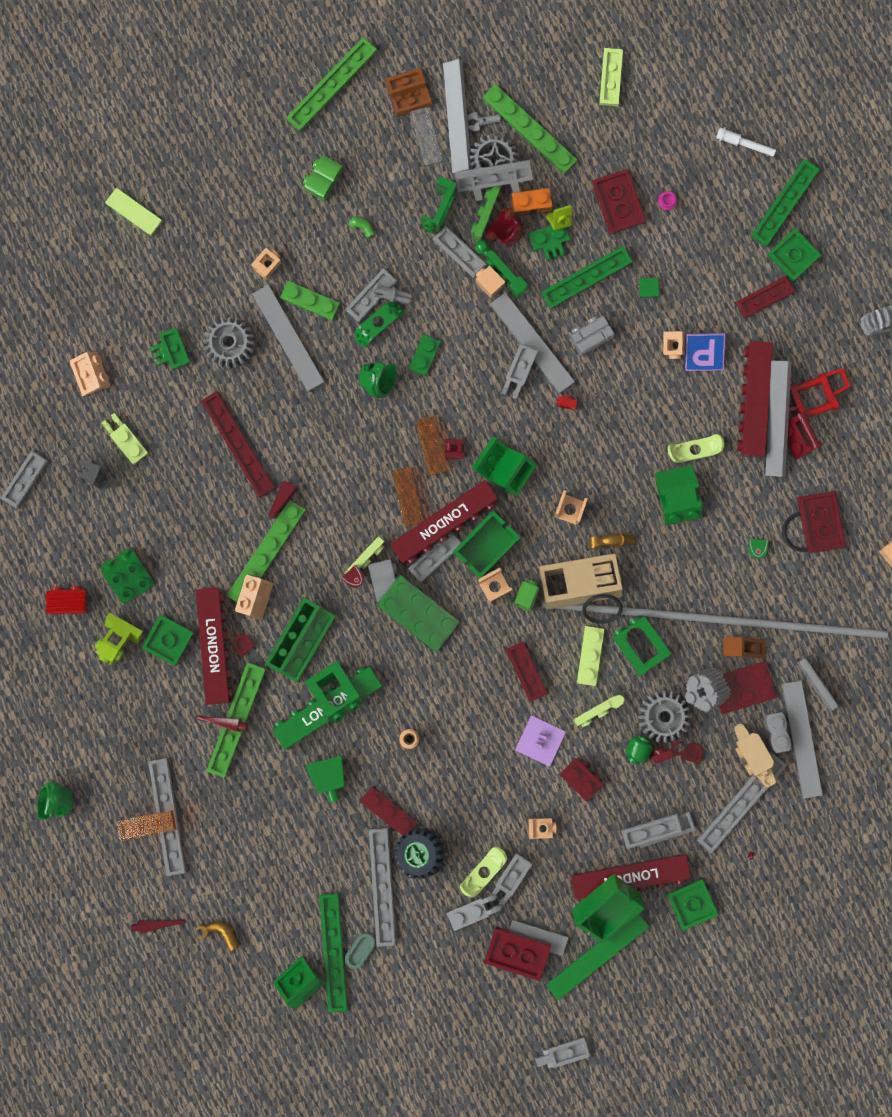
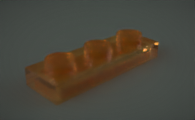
[415,416,448,476]
[392,467,423,527]
[116,810,176,841]

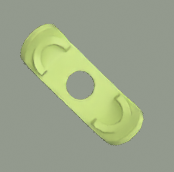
[668,434,724,463]
[460,847,507,897]

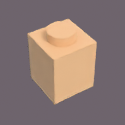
[476,266,505,298]

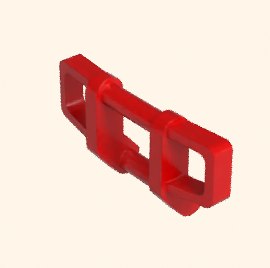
[789,368,850,420]

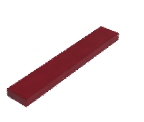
[201,391,276,498]

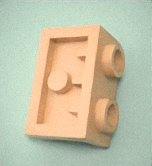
[70,352,110,396]
[235,575,274,620]

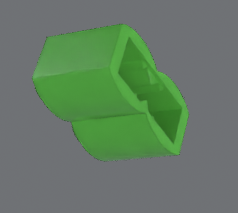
[303,155,343,201]
[513,579,540,611]

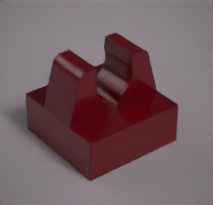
[445,439,464,459]

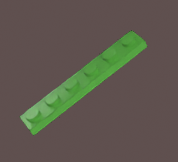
[286,37,377,132]
[482,84,577,175]
[226,500,306,602]
[206,662,266,778]

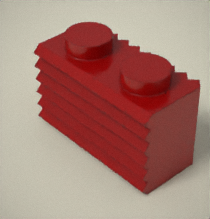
[46,586,88,615]

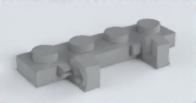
[455,160,533,201]

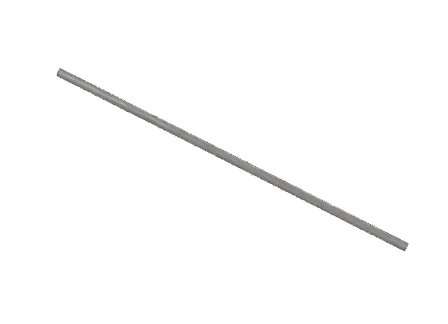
[542,600,888,639]

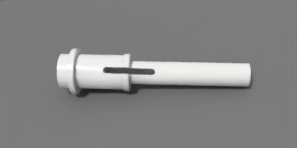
[716,127,776,157]

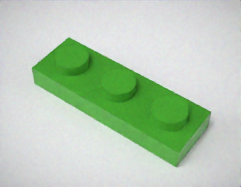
[470,185,501,241]
[280,281,340,321]

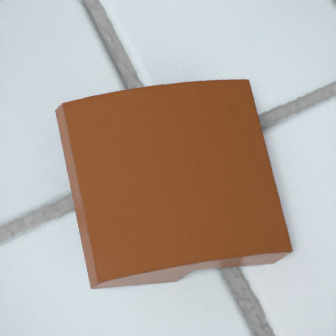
[385,68,433,117]

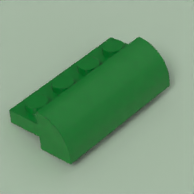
[264,597,335,682]

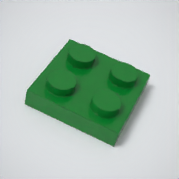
[767,228,821,282]
[142,615,194,667]
[666,879,718,931]

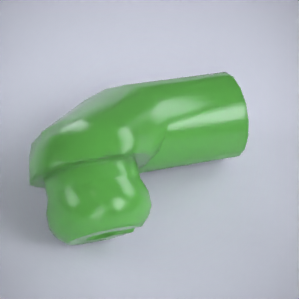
[349,216,375,239]

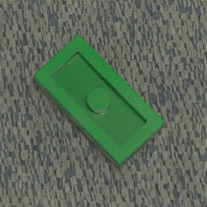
[408,334,441,377]

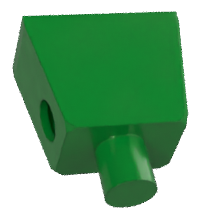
[305,755,345,803]

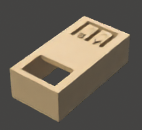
[539,554,622,610]

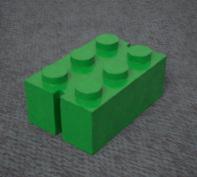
[453,511,521,579]
[572,874,645,944]

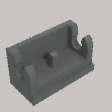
[77,459,107,489]

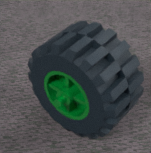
[394,828,448,879]

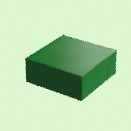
[639,278,659,298]

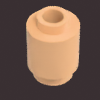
[400,729,419,749]

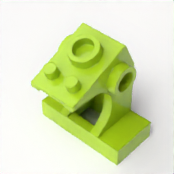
[95,613,143,665]

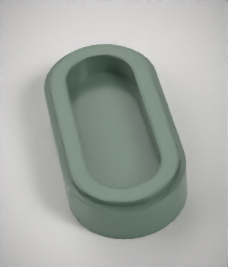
[345,933,375,969]

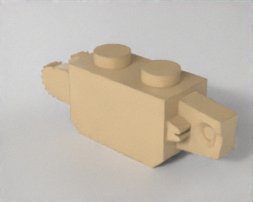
[734,724,776,789]

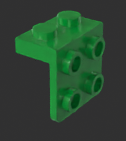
[100,547,154,603]

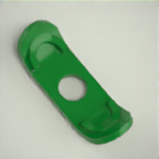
[355,302,404,347]

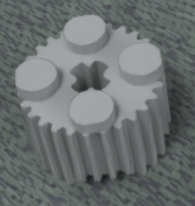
[685,668,731,712]

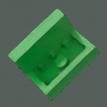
[273,956,325,1009]

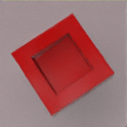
[556,395,577,411]

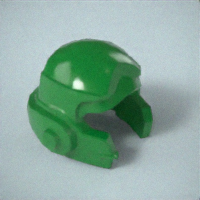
[359,361,397,398]
[37,781,74,820]

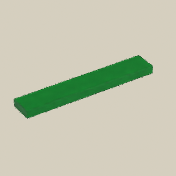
[319,893,348,1013]
[546,914,649,1000]

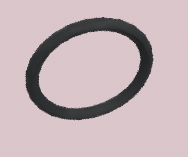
[782,512,807,552]
[582,594,623,624]

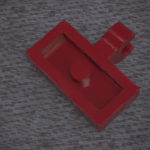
[650,741,685,764]

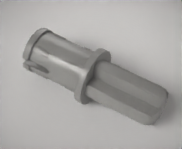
[373,285,412,304]

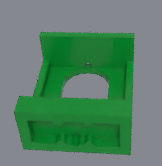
[421,176,457,234]
[612,616,671,677]
[305,661,364,724]

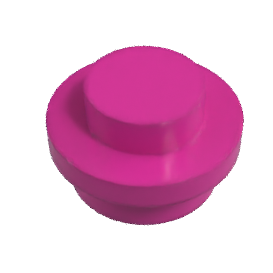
[658,191,677,210]

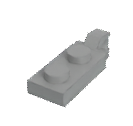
[535,1037,591,1068]

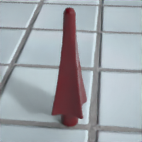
[196,715,248,733]
[131,919,185,934]

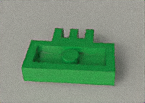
[528,226,570,261]
[150,328,191,370]

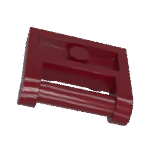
[787,411,823,460]

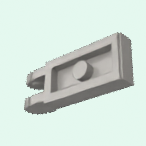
[502,343,538,399]
[491,853,533,908]
[447,894,503,931]

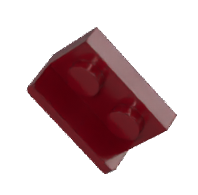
[559,758,604,802]

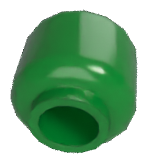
[625,735,654,765]

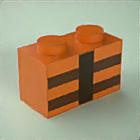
[511,188,552,217]

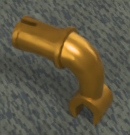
[588,532,635,549]
[195,921,240,951]

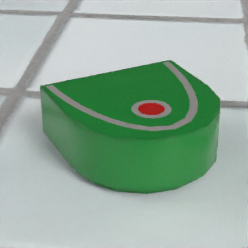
[748,539,768,559]

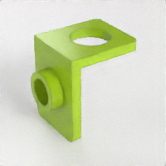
[546,205,572,230]

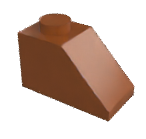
[723,637,766,659]

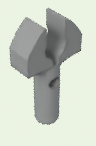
[467,112,501,133]

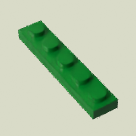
[751,159,820,247]
[541,246,632,310]

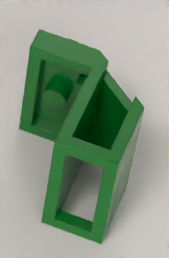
[472,436,537,497]
[655,465,702,525]

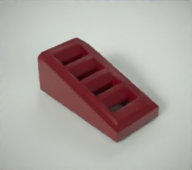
[269,480,298,519]

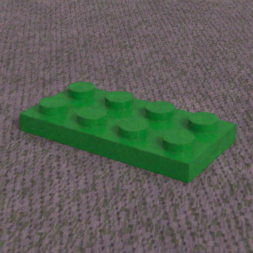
[376,575,459,652]

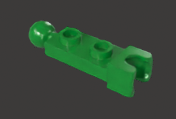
[475,239,528,299]

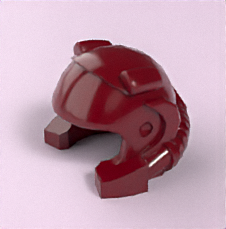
[486,208,526,248]

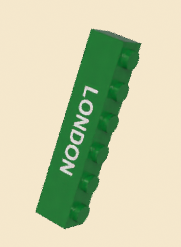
[272,666,383,750]

